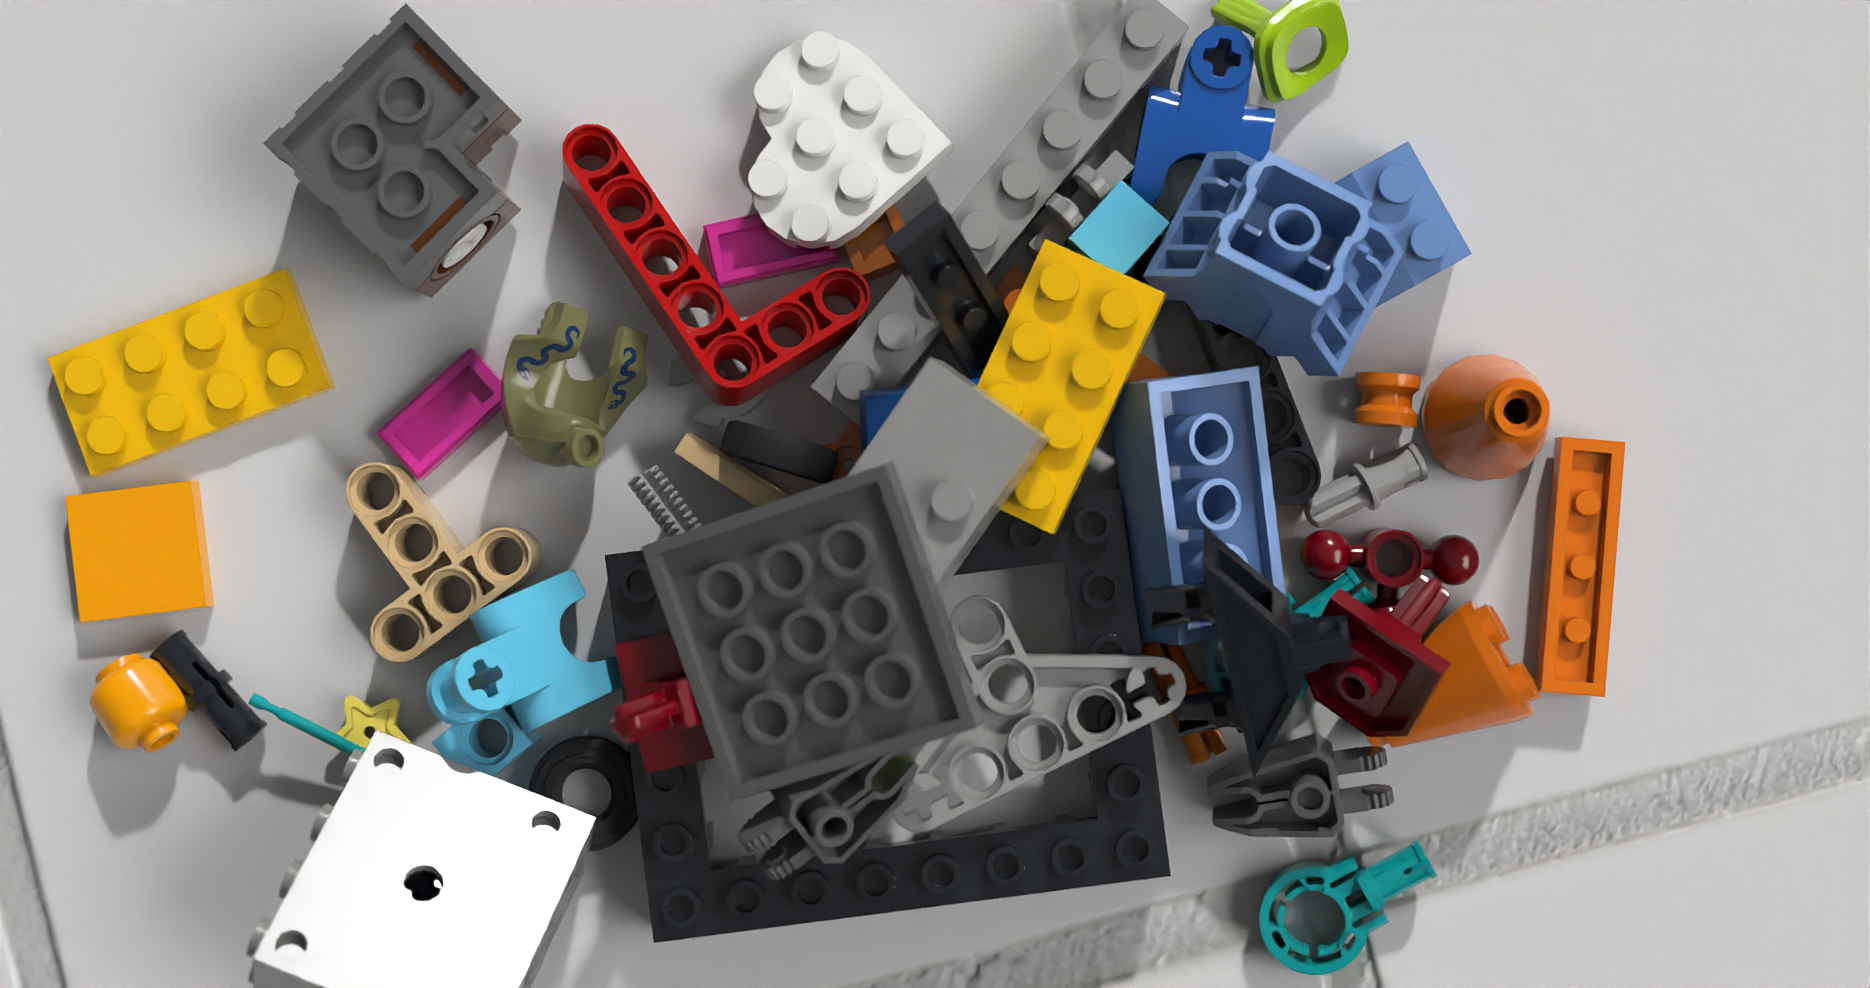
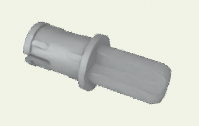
[1301,442,1428,528]

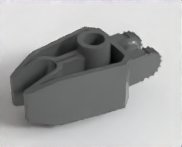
[1207,733,1394,837]
[737,749,919,881]

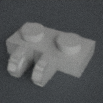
[1026,150,1134,260]

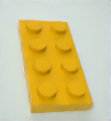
[977,239,1167,534]
[47,268,336,477]

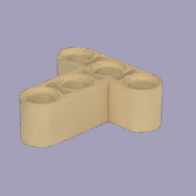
[345,462,542,662]

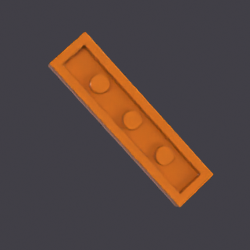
[1535,437,1626,697]

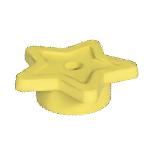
[330,695,412,749]

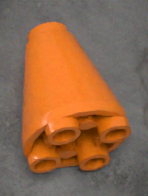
[1421,354,1551,481]
[1365,599,1541,748]

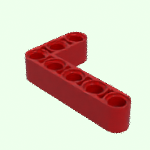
[562,124,870,406]

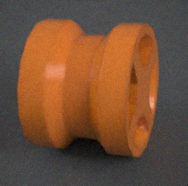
[1352,372,1420,428]

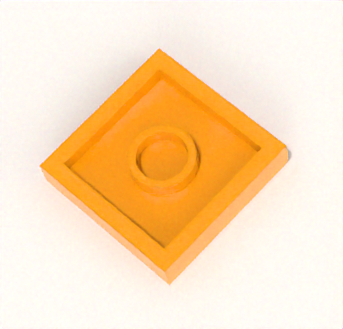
[65,480,214,623]

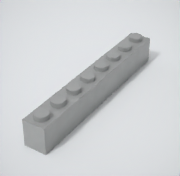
[811,0,1189,428]

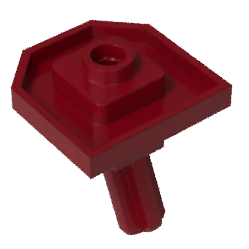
[1304,575,1451,737]
[608,631,715,773]

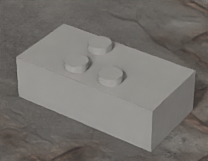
[847,357,1050,594]

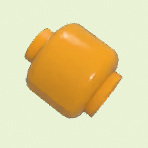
[90,654,189,753]

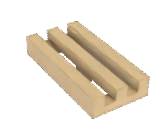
[674,433,789,507]

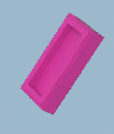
[703,213,841,289]
[376,348,502,480]

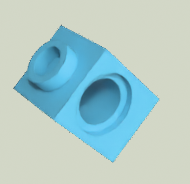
[1065,180,1170,275]
[431,704,543,777]

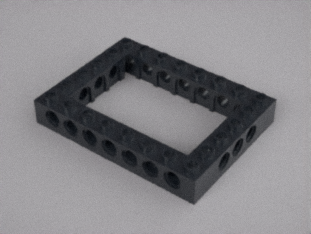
[605,489,1171,943]

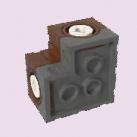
[263,3,522,298]

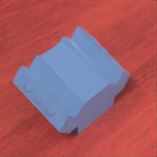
[1143,150,1404,377]

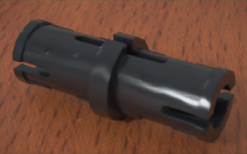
[149,629,268,752]

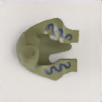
[501,301,649,468]

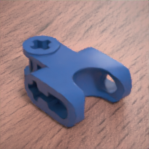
[1128,26,1275,206]

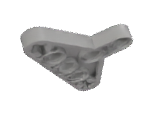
[891,595,1186,833]

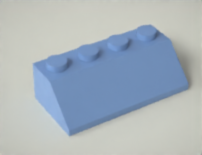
[1111,366,1285,645]

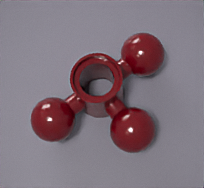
[1300,528,1480,615]

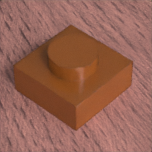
[843,203,904,282]

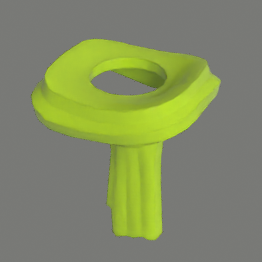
[1210,0,1349,103]

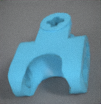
[426,569,621,733]

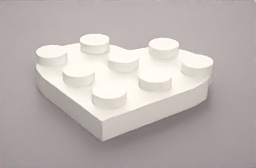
[748,31,954,249]

